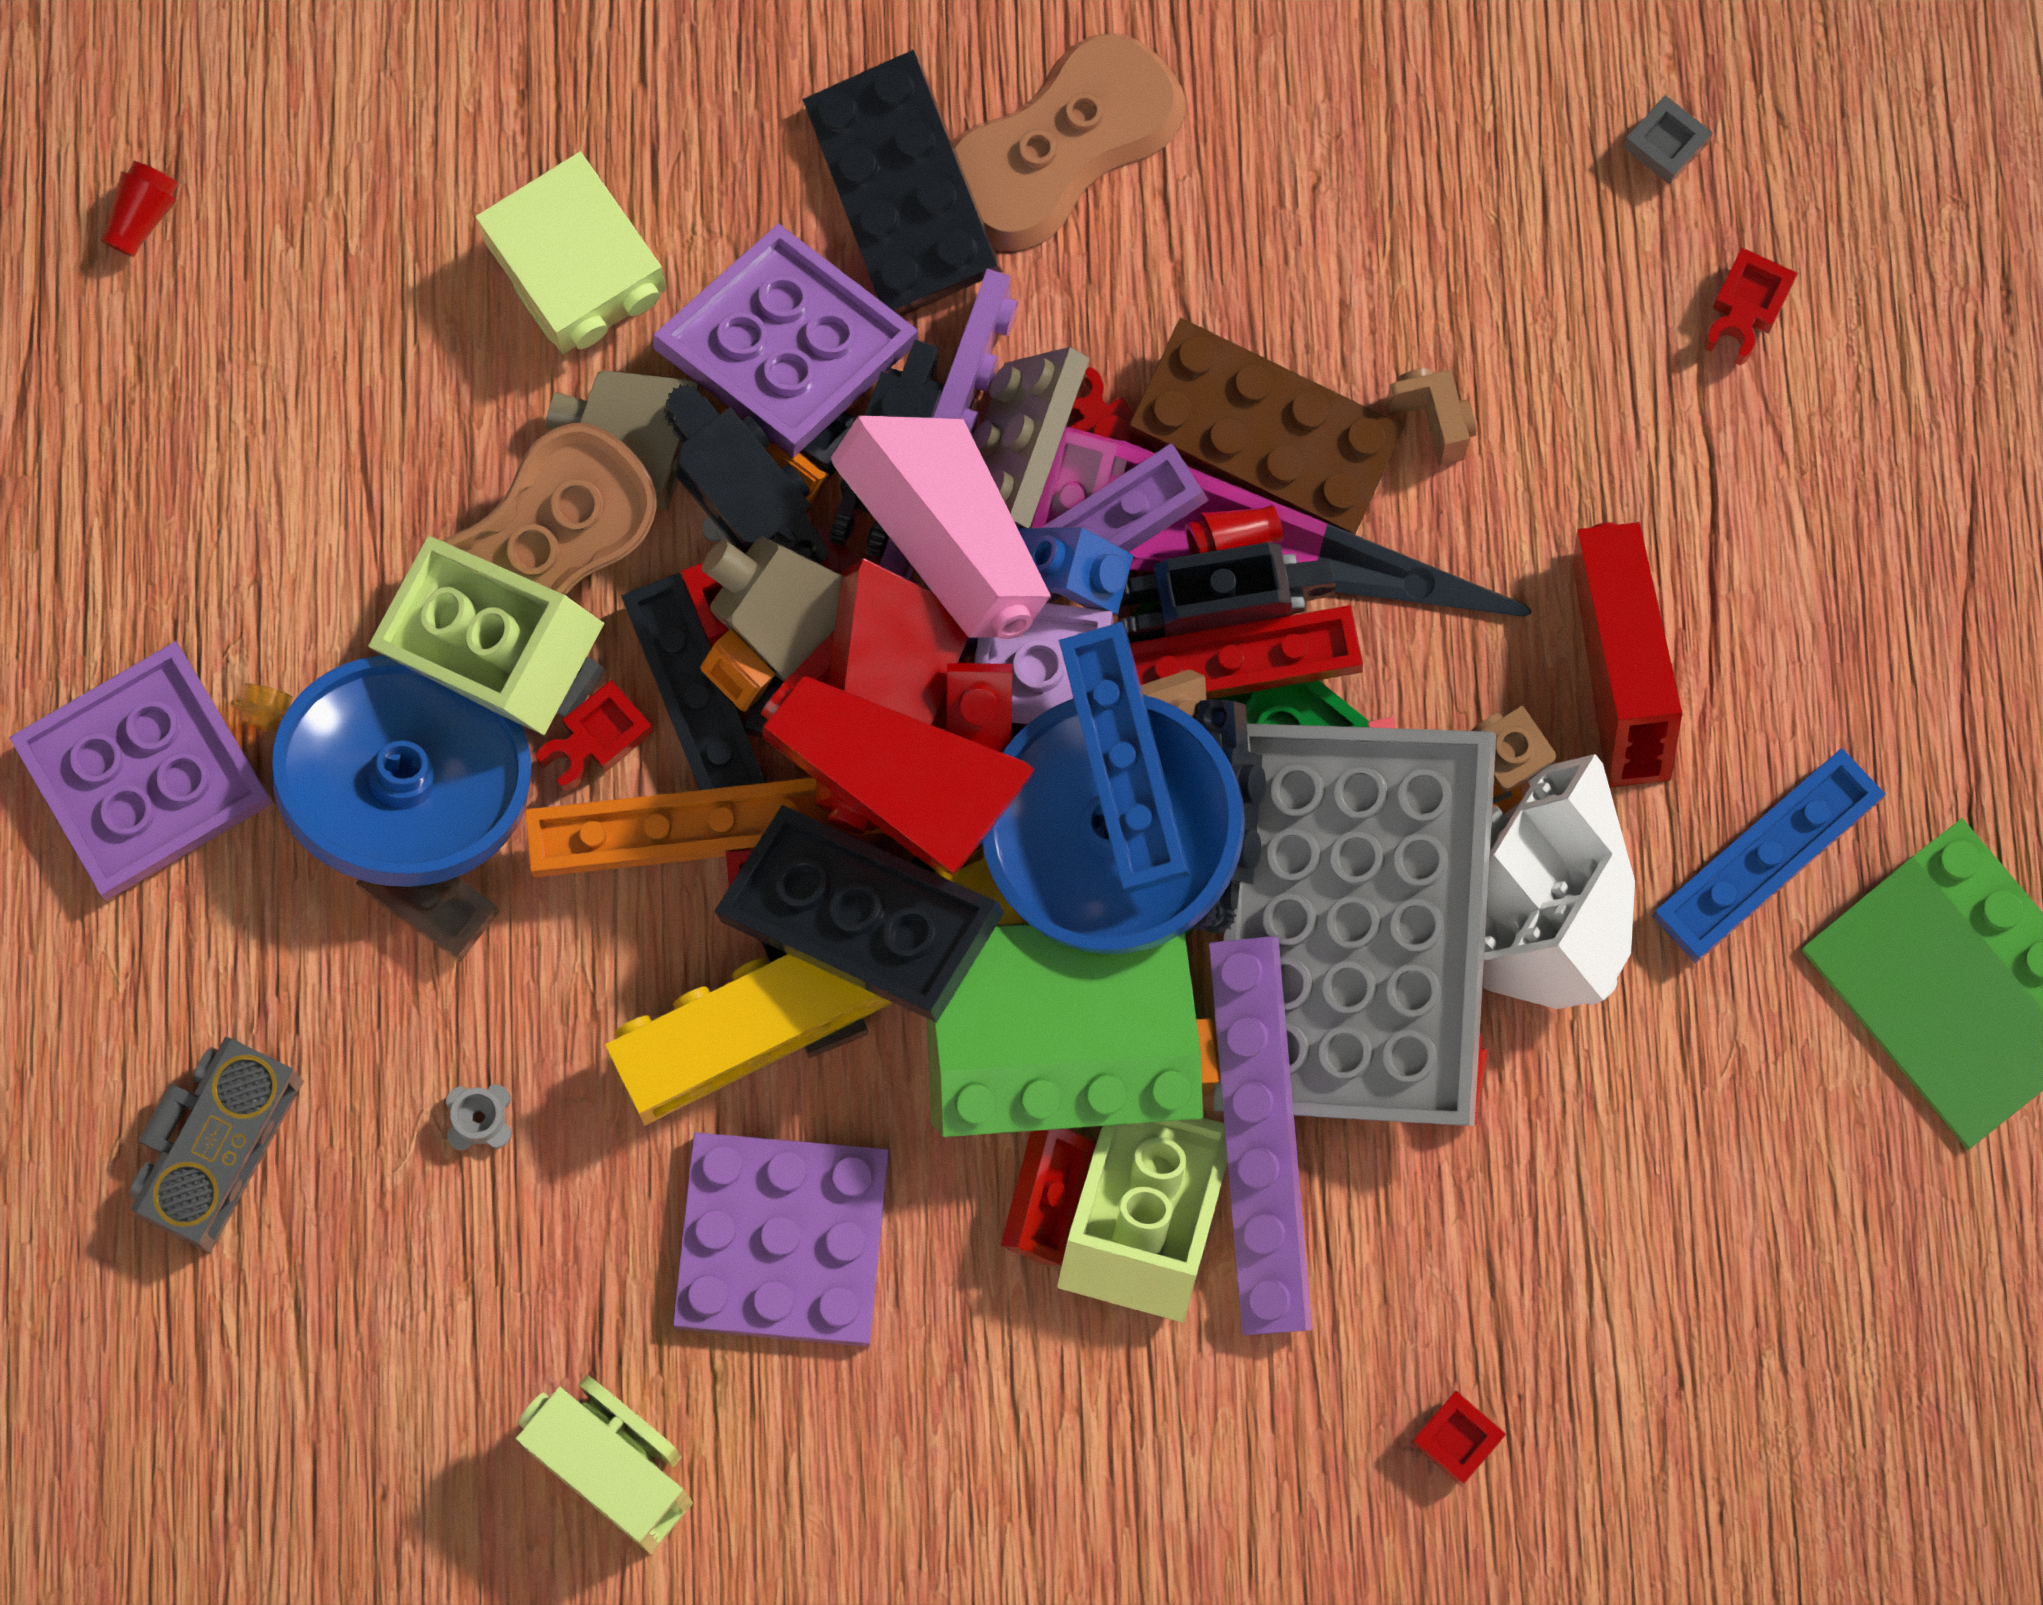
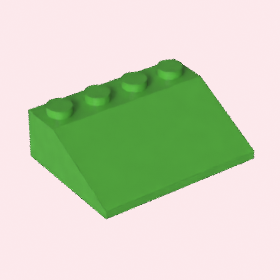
[1801,818,2043,1150]
[926,923,1203,1137]

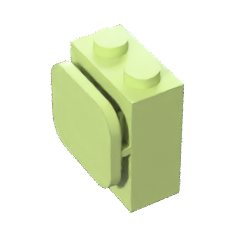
[475,151,667,355]
[516,1374,693,1554]

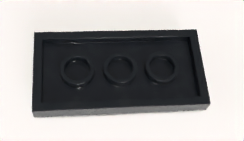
[802,49,1003,317]
[714,805,1004,1023]

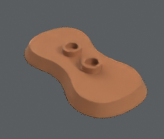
[952,33,1186,252]
[443,423,657,595]

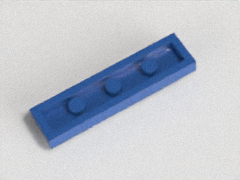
[1059,622,1190,894]
[1652,748,1886,964]

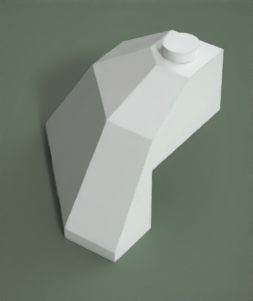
[1482,754,1635,1009]

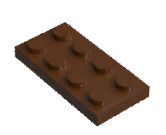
[1126,317,1405,535]

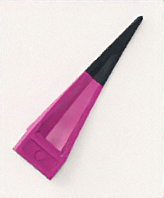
[1031,427,1532,617]

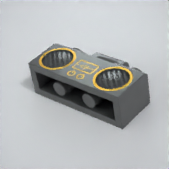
[130,1036,304,1253]

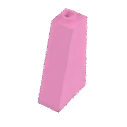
[831,416,1051,639]

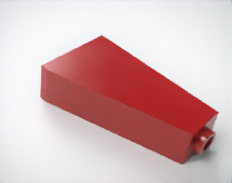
[1573,522,1682,788]
[814,558,968,834]
[761,675,1034,880]

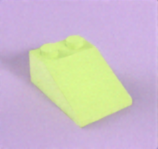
[368,535,605,735]
[1057,1118,1228,1323]

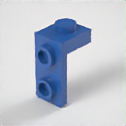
[1017,527,1133,615]

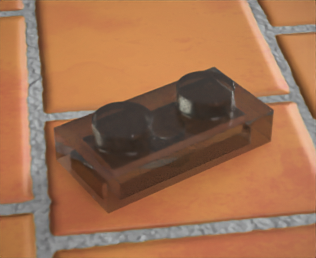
[356,877,499,962]

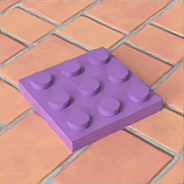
[653,223,918,458]
[9,641,273,901]
[673,1132,889,1347]

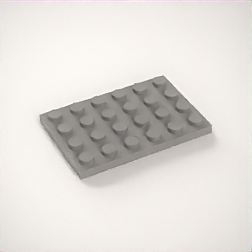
[1213,724,1496,1126]

